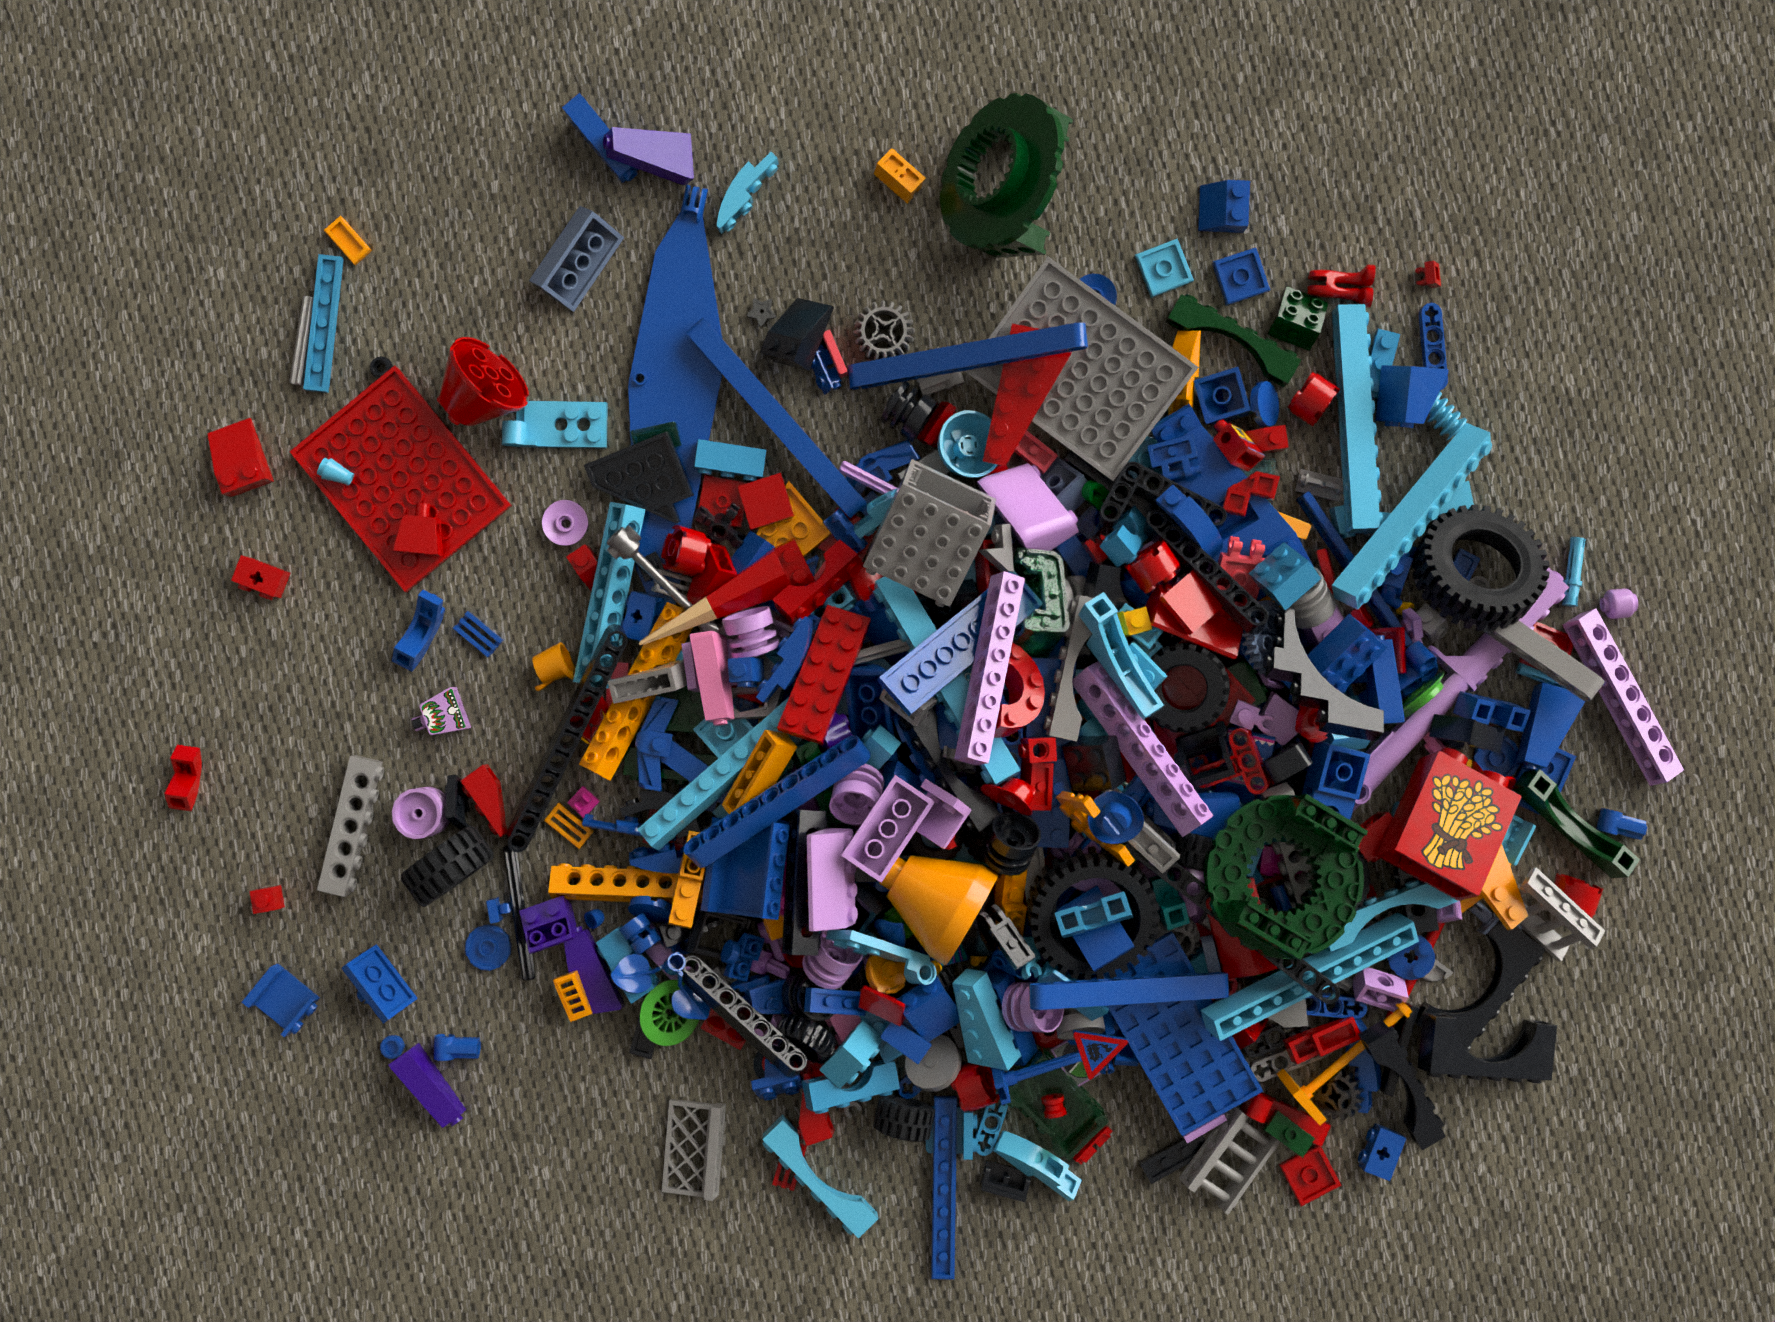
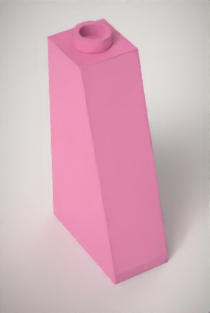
[690,631,735,726]

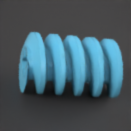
[1427,391,1467,441]

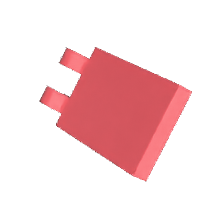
[1217,536,1265,611]

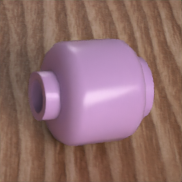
[1600,589,1638,619]

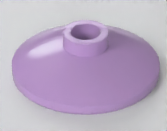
[542,500,588,546]

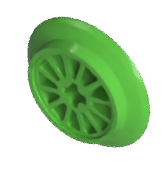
[1402,672,1444,717]
[640,980,699,1046]

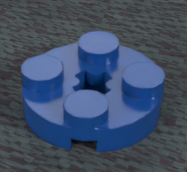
[1387,935,1435,980]

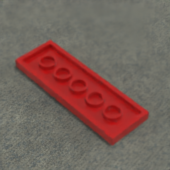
[777,605,871,745]

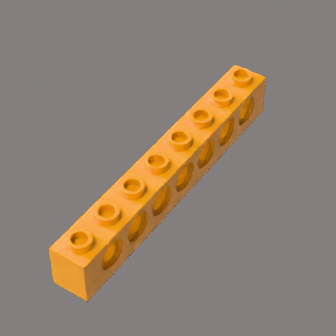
[579,602,693,781]
[548,863,706,904]

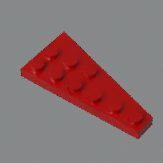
[983,323,1072,466]

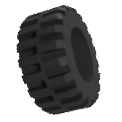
[1149,643,1230,733]
[401,826,494,907]

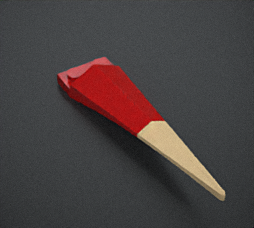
[639,538,815,645]

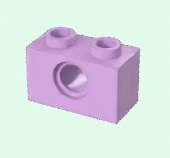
[1353,967,1409,1012]

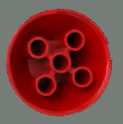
[437,337,529,426]

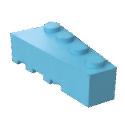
[952,968,1021,1071]

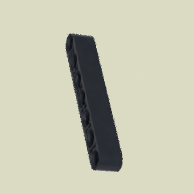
[1143,509,1269,635]
[681,956,807,1078]

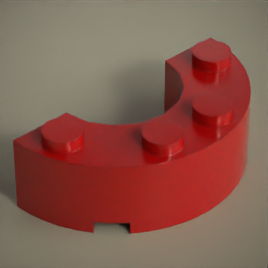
[994,643,1045,738]

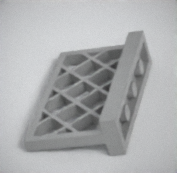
[1100,788,1180,874]
[662,1099,726,1201]

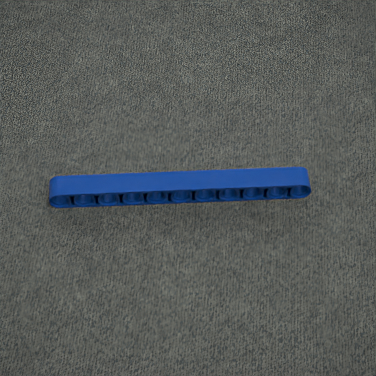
[686,318,868,519]
[847,323,1088,390]

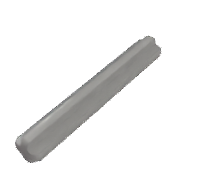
[289,296,314,386]

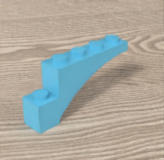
[1078,592,1164,720]

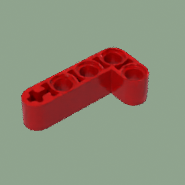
[1240,1092,1331,1146]

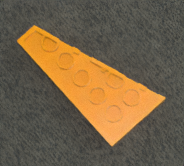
[724,481,832,617]
[1480,844,1528,930]

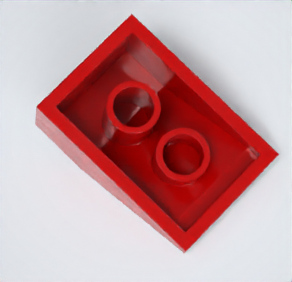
[207,418,274,497]

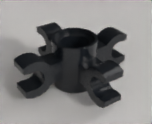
[694,502,746,549]

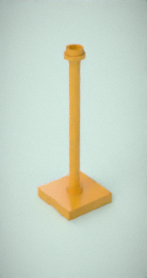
[1276,1001,1412,1125]

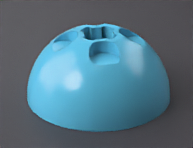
[937,410,997,478]

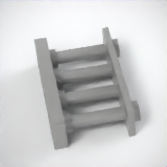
[1518,867,1605,962]
[1179,1106,1280,1215]

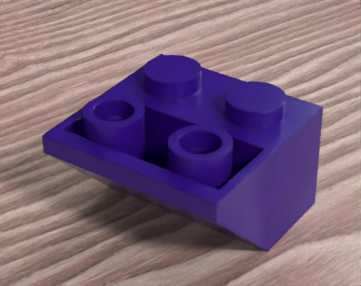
[519,895,576,954]

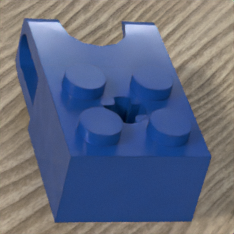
[1302,742,1371,820]

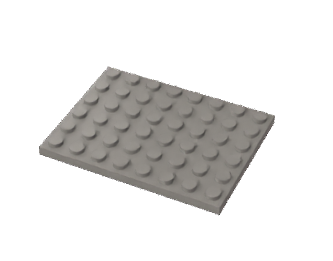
[965,257,1199,481]

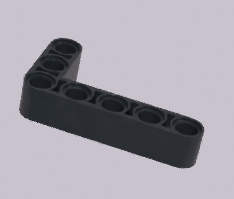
[1098,462,1227,530]

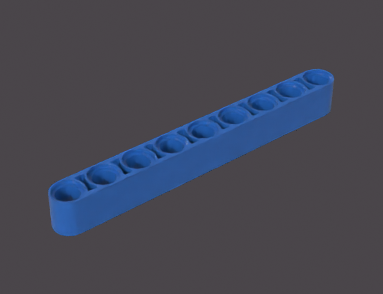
[683,735,871,868]
[1029,972,1229,1010]

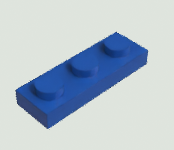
[804,988,866,1016]

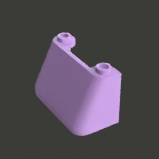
[977,463,1079,562]

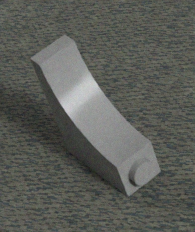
[608,659,687,704]

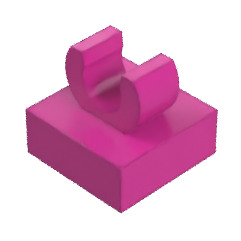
[567,786,600,818]

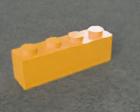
[722,730,797,814]

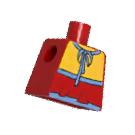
[1213,419,1265,472]

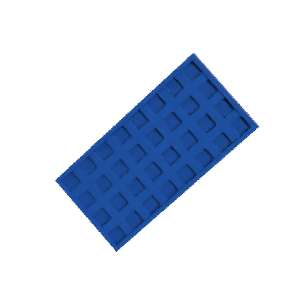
[1091,931,1263,1136]

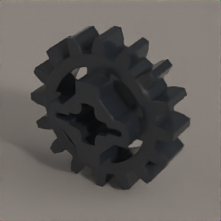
[1313,1068,1365,1120]

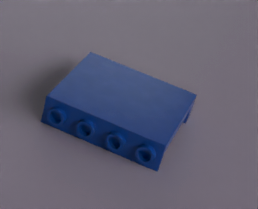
[701,817,790,920]

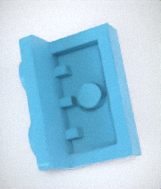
[1502,815,1536,866]

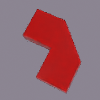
[1223,471,1280,517]

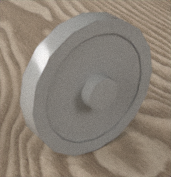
[905,1034,962,1092]

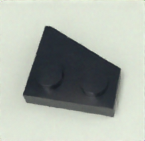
[444,774,473,831]

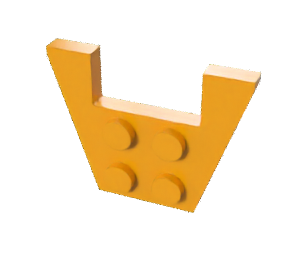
[1056,791,1135,867]

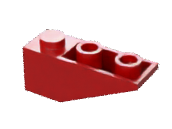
[461,764,507,837]

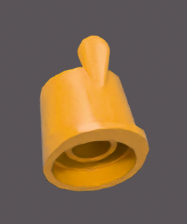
[532,642,576,691]

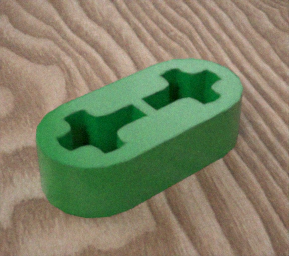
[1082,480,1113,515]

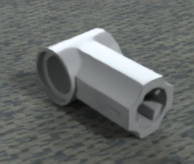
[916,372,965,396]

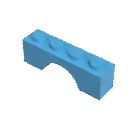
[802,1060,900,1114]

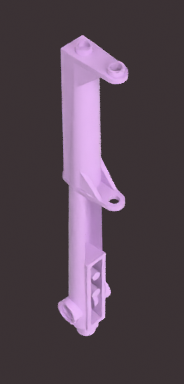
[1352,568,1569,813]

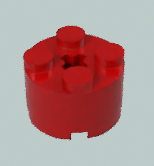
[1287,372,1340,427]
[661,525,711,576]
[1125,540,1181,594]
[1553,873,1604,918]
[951,1063,1000,1112]

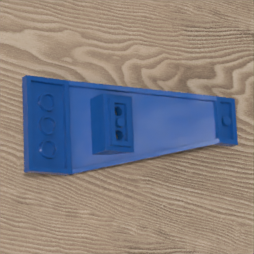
[1151,404,1314,601]

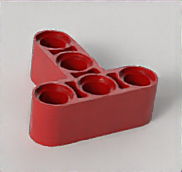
[1193,727,1270,794]

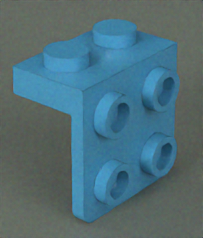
[926,1106,977,1160]

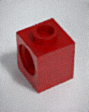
[1018,736,1057,763]

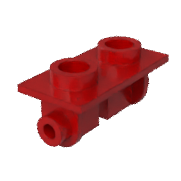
[1067,1117,1113,1165]

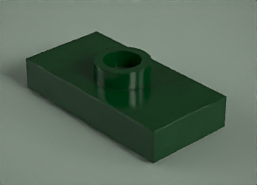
[1263,1110,1315,1158]

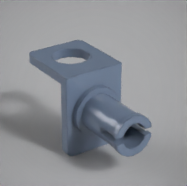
[1468,901,1523,935]

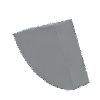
[1422,959,1453,981]

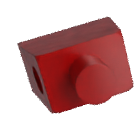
[393,502,443,557]

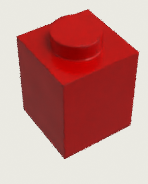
[249,885,285,914]

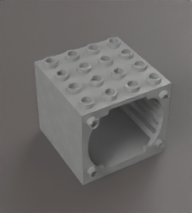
[863,459,996,607]

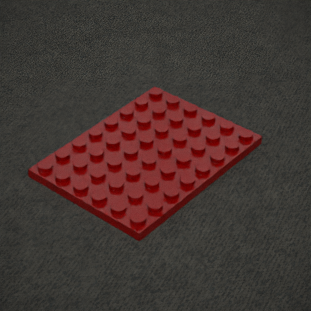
[290,365,512,592]

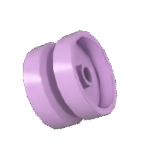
[392,787,450,839]

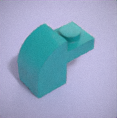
[1149,871,1190,930]

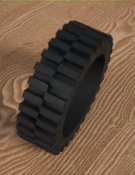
[1412,505,1550,631]
[1027,846,1160,980]

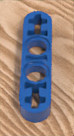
[1419,303,1448,391]

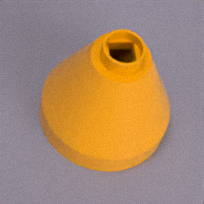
[879,855,999,966]

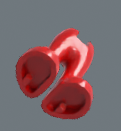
[1307,264,1376,308]

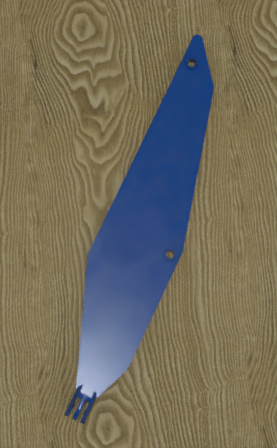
[628,185,722,610]

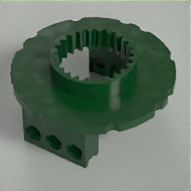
[940,93,1073,258]
[1204,794,1368,960]

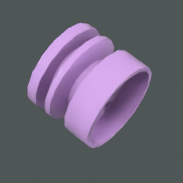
[722,606,780,658]
[829,764,884,826]
[802,929,863,990]
[1002,982,1064,1033]

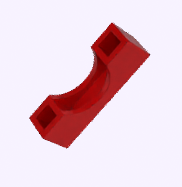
[772,540,863,625]

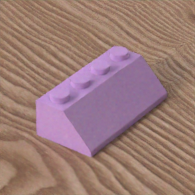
[841,775,935,883]
[807,828,858,931]

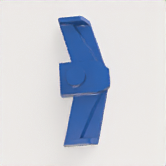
[845,440,921,495]
[635,696,679,791]
[582,814,677,841]

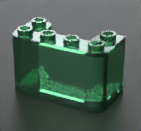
[1008,547,1070,658]
[1007,1047,1109,1161]

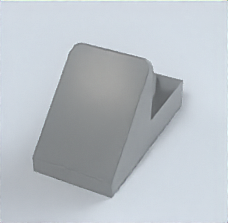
[978,524,1014,572]

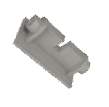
[1295,469,1343,502]

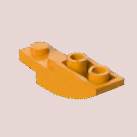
[1168,331,1201,416]
[668,830,705,929]
[995,868,1028,950]

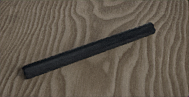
[503,845,535,981]

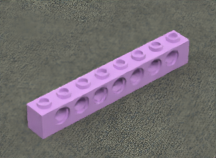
[954,571,1025,766]
[1563,608,1684,786]
[1072,661,1213,837]

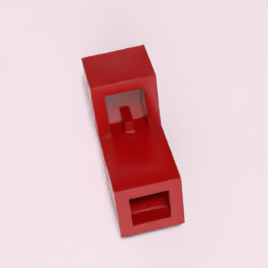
[164,744,202,811]

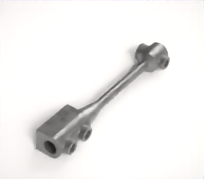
[607,525,738,649]

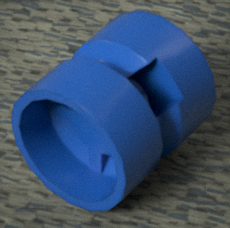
[619,912,662,955]

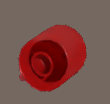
[981,778,1036,816]

